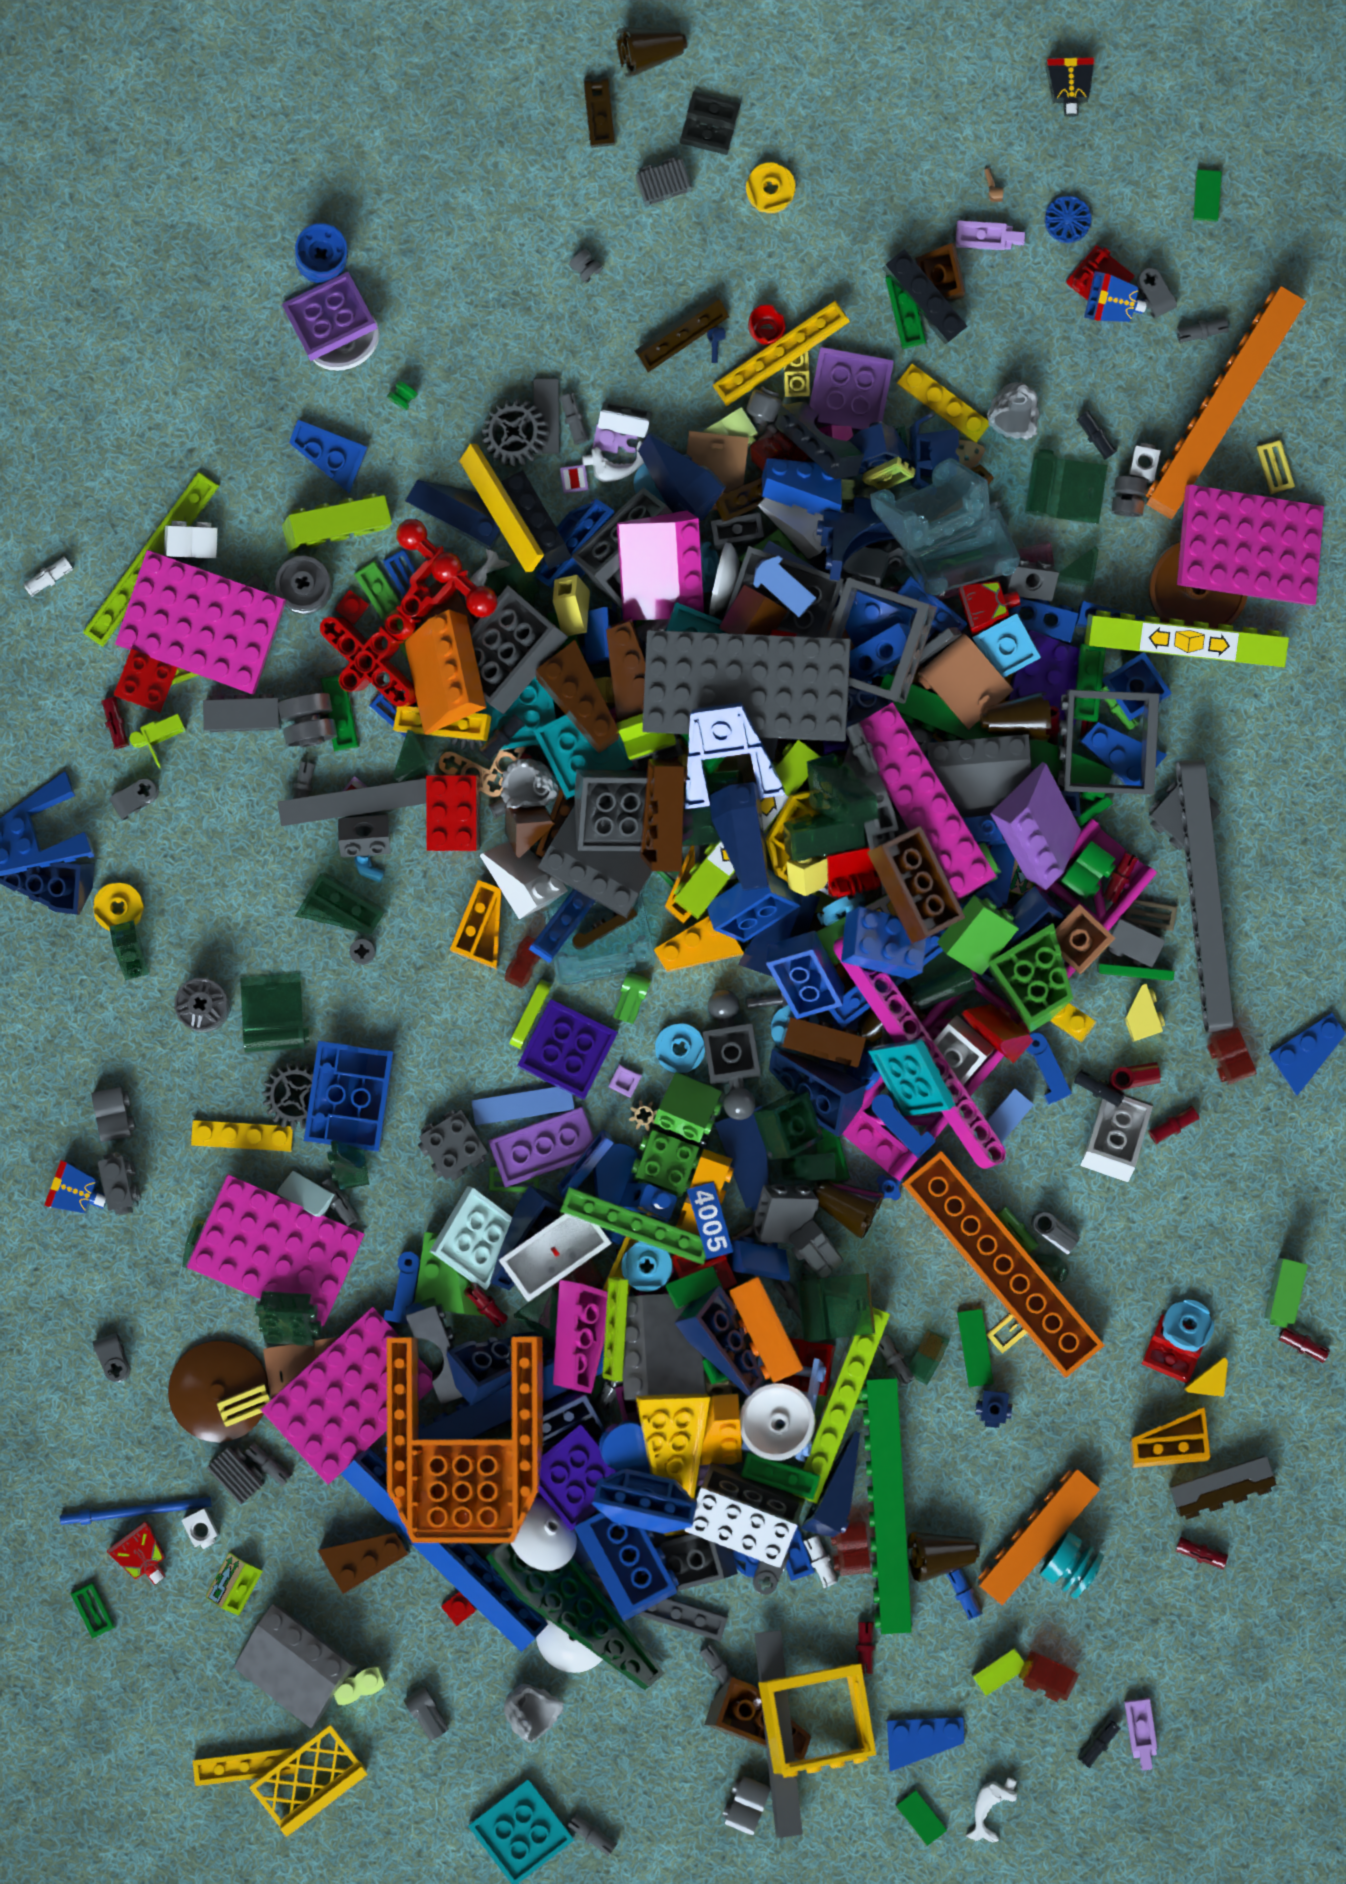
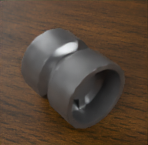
[1111,476,1147,517]

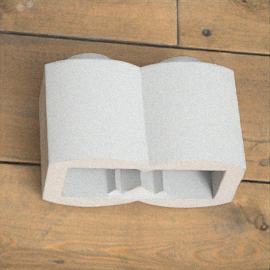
[164,521,217,558]

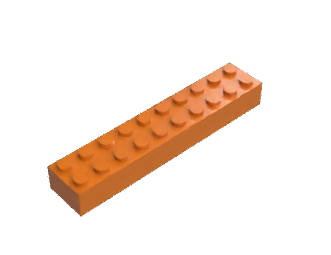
[1146,286,1307,520]
[902,1151,1105,1378]

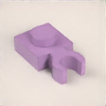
[593,424,638,454]

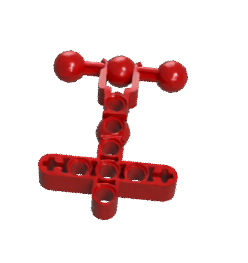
[320,518,498,707]

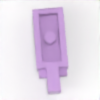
[955,221,1025,250]
[1124,1697,1157,1770]

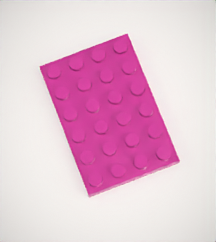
[1177,485,1324,605]
[115,550,287,694]
[185,1174,365,1326]
[260,1307,434,1485]

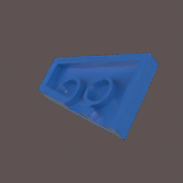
[289,420,368,494]
[1079,722,1167,785]
[1269,1013,1346,1096]
[887,1717,964,1772]

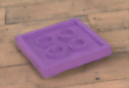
[282,272,378,361]
[809,347,894,431]

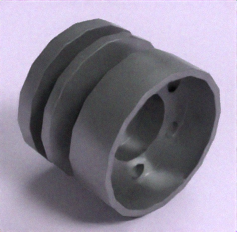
[174,978,230,1032]

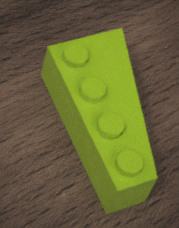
[282,493,392,554]

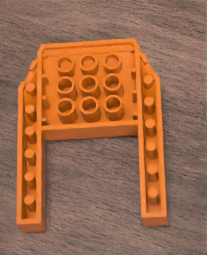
[387,1337,543,1543]

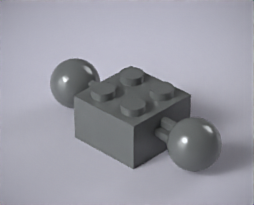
[703,989,761,1120]

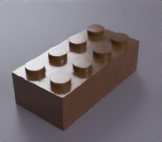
[867,826,965,944]

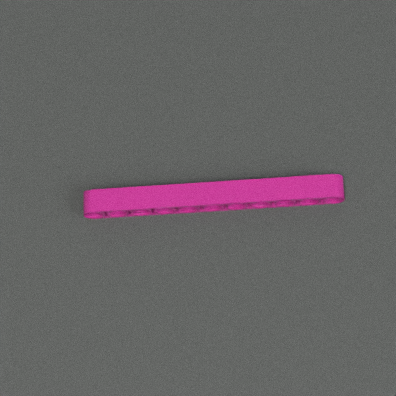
[833,935,1006,1169]

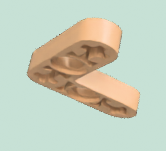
[439,747,527,797]

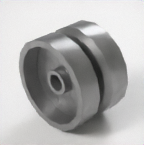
[275,556,332,615]

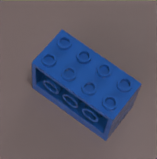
[574,1512,679,1622]

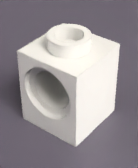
[1129,443,1160,483]
[181,1508,219,1549]

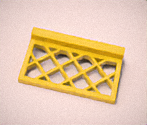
[249,1724,368,1837]

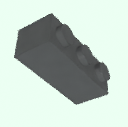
[203,694,281,733]

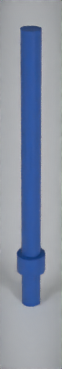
[60,1497,212,1525]

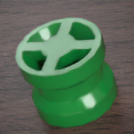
[387,380,418,411]

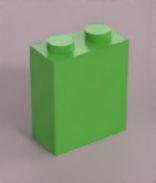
[937,895,1019,975]
[1264,1259,1308,1328]

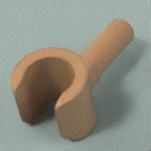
[984,168,1003,202]

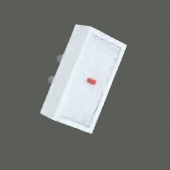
[499,1214,611,1302]

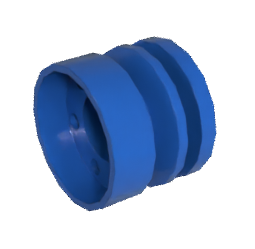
[295,223,347,284]

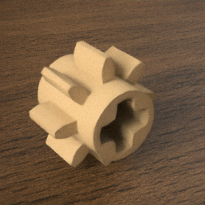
[629,1101,657,1131]

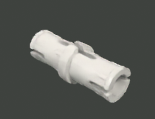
[23,557,73,597]
[803,1535,839,1588]

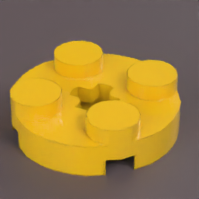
[746,162,795,213]
[93,883,144,933]

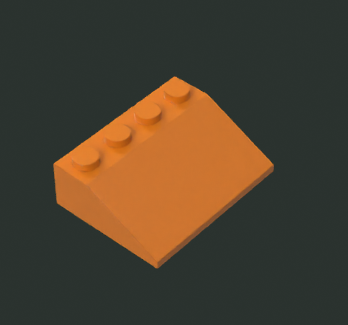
[404,610,486,735]
[728,1277,803,1383]

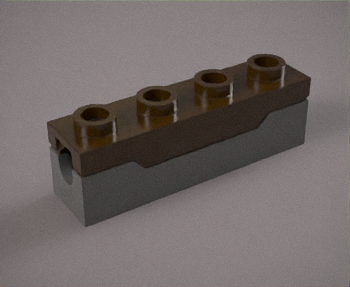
[1169,1455,1277,1520]

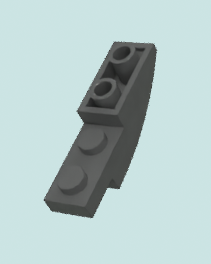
[845,760,899,850]

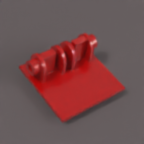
[1065,245,1135,301]
[114,649,178,713]
[827,847,881,898]

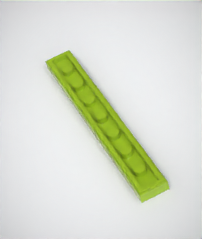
[82,472,220,647]

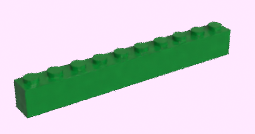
[877,674,1114,802]
[861,1377,912,1635]

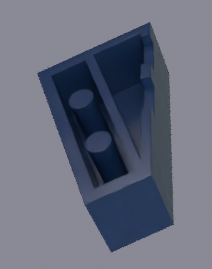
[542,1390,607,1447]

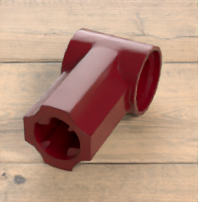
[1109,1062,1161,1091]

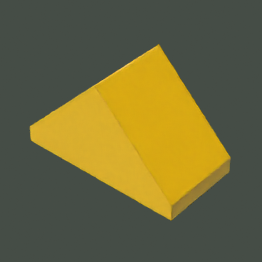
[1183,1357,1228,1397]

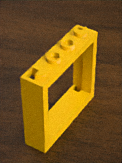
[758,1664,876,1778]

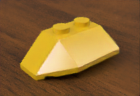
[765,787,844,883]

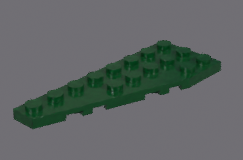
[486,1543,665,1690]

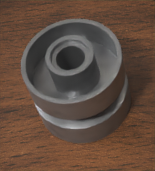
[278,693,337,747]

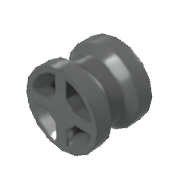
[349,939,375,965]

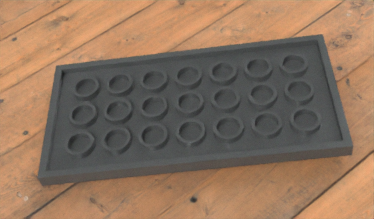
[642,630,851,741]

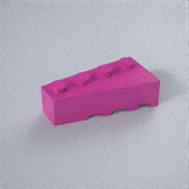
[553,1280,607,1393]

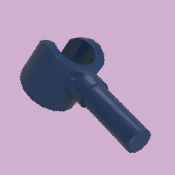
[707,327,726,363]

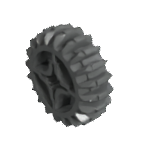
[482,399,549,467]
[262,1062,314,1130]

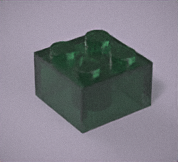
[753,1092,824,1159]

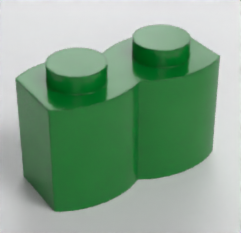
[1061,841,1116,900]

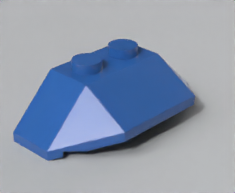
[533,498,614,588]
[592,1469,697,1534]

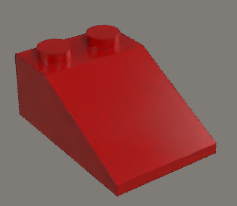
[963,1004,1033,1064]

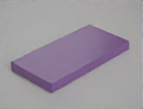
[488,1106,594,1188]

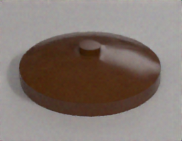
[1148,540,1248,628]
[168,1341,270,1442]

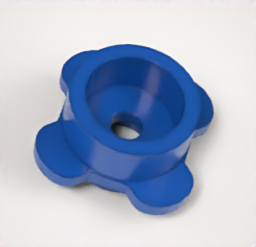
[876,1175,901,1200]

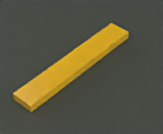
[712,300,850,406]
[459,444,544,572]

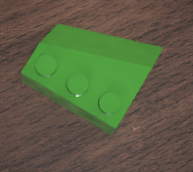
[989,923,1073,1032]
[415,1232,487,1317]

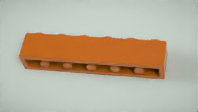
[978,1468,1100,1606]

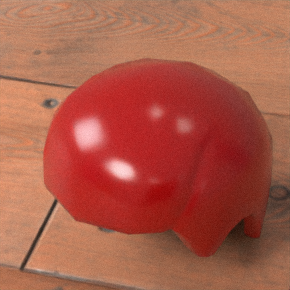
[748,304,786,345]

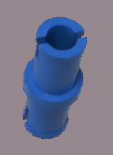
[946,1568,983,1620]

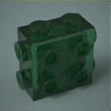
[255,1291,321,1346]

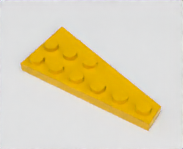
[636,1393,710,1536]

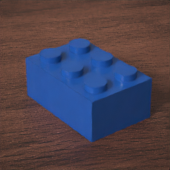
[707,869,801,943]
[841,907,926,979]
[766,931,845,1019]

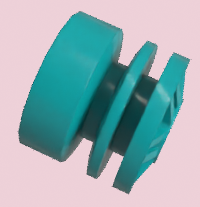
[1039,1531,1104,1599]

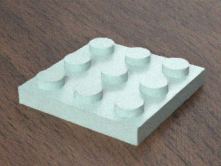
[430,1186,512,1290]

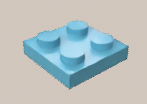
[973,613,1041,678]

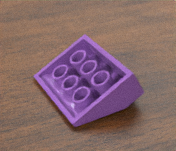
[991,762,1081,890]

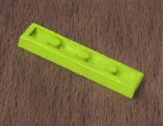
[602,1277,628,1381]

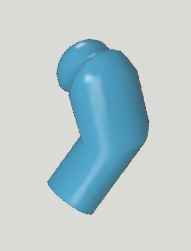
[354,855,385,883]

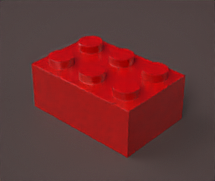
[426,774,480,851]

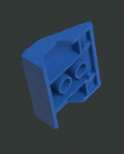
[304,1041,394,1152]

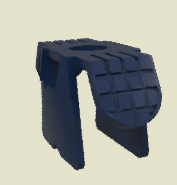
[909,413,960,497]

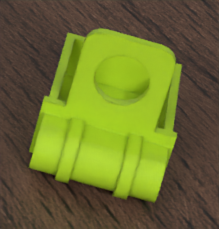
[129,714,186,769]

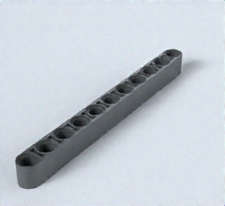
[1176,758,1233,1033]

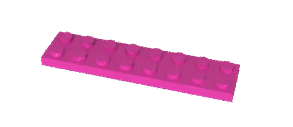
[860,702,997,900]

